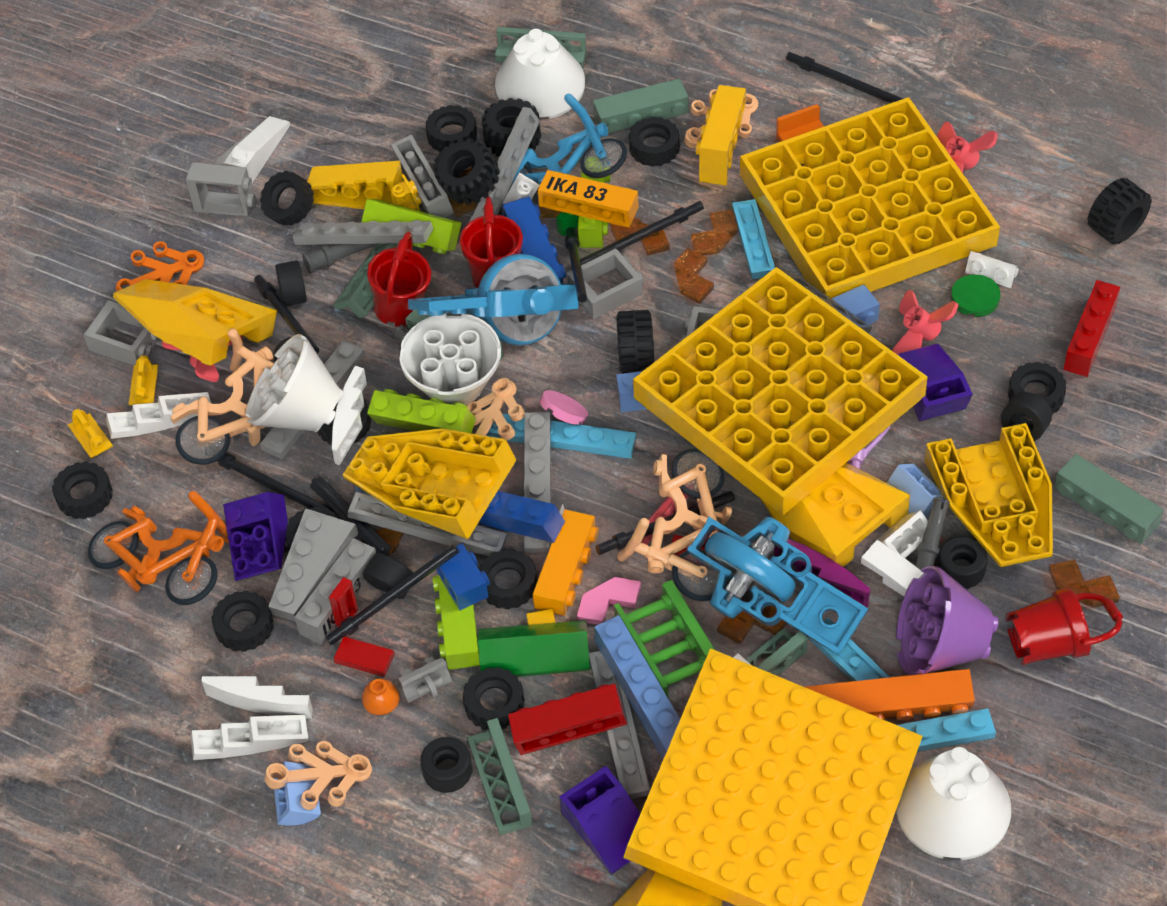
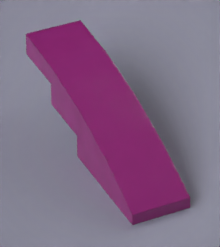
[774,539,871,608]

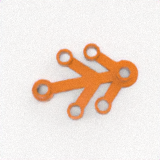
[116,241,204,292]

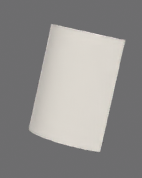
[869,510,928,558]

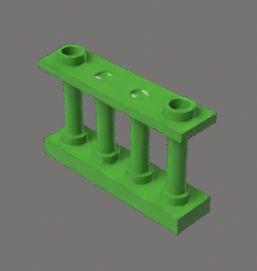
[612,580,715,698]

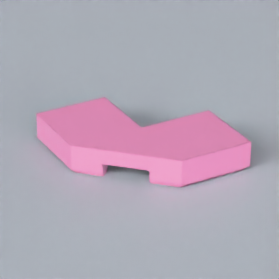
[577,577,641,625]

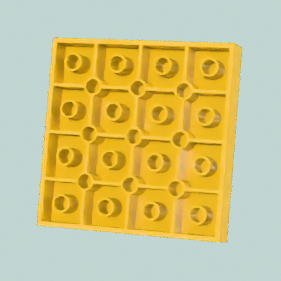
[740,97,1000,299]
[633,267,928,516]
[623,648,923,906]

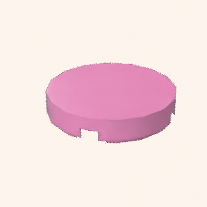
[540,390,588,425]

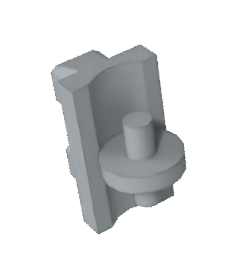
[398,656,452,703]

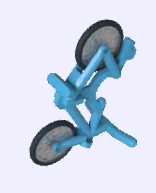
[505,93,627,198]

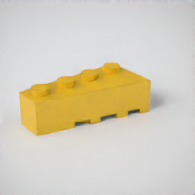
[696,85,746,186]
[307,161,403,209]

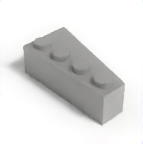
[268,508,358,622]

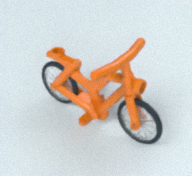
[88,491,229,605]

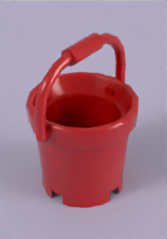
[459,196,523,288]
[367,231,431,327]
[1005,587,1123,665]

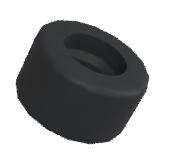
[275,260,307,306]
[1001,392,1052,441]
[938,537,988,589]
[363,553,413,599]
[420,737,472,793]

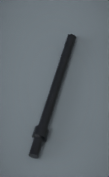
[786,52,903,103]
[580,201,704,265]
[564,227,587,302]
[254,275,319,354]
[204,446,334,512]
[595,491,735,555]
[326,544,460,645]

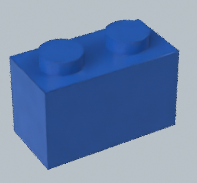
[433,543,490,611]

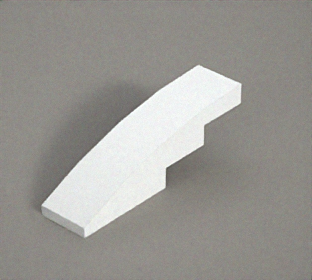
[332,366,367,465]
[106,392,211,439]
[861,540,923,596]
[202,676,313,719]
[190,715,308,760]

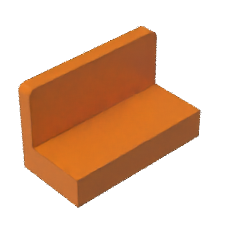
[776,104,824,142]

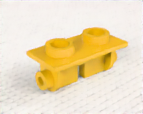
[392,174,422,211]
[128,355,159,405]
[68,409,113,458]

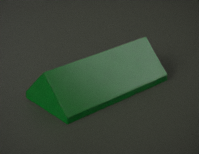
[478,620,590,677]

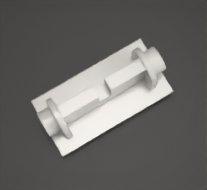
[503,173,540,204]
[965,251,1019,288]

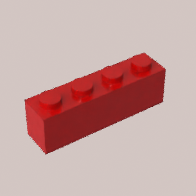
[1063,280,1121,377]
[508,683,628,755]

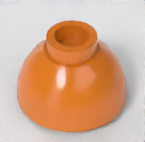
[362,679,400,715]

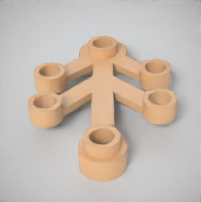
[684,89,758,148]
[467,378,525,440]
[264,741,372,810]

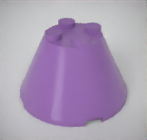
[896,566,998,675]

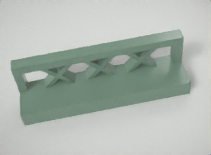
[495,27,587,69]
[333,243,398,318]
[746,628,808,676]
[467,718,532,836]

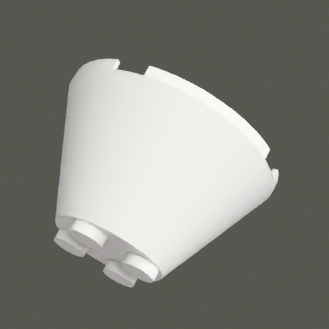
[495,29,585,119]
[399,313,501,406]
[245,334,344,432]
[896,747,1011,860]

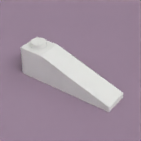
[214,116,290,183]

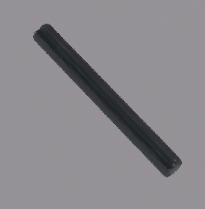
[310,477,391,556]

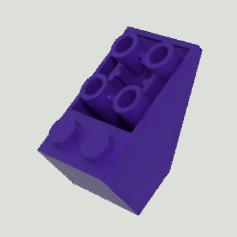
[897,344,973,421]
[223,492,288,581]
[559,766,640,875]

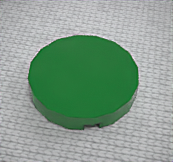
[951,274,1000,317]

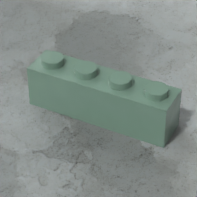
[593,78,689,133]
[1054,454,1164,544]

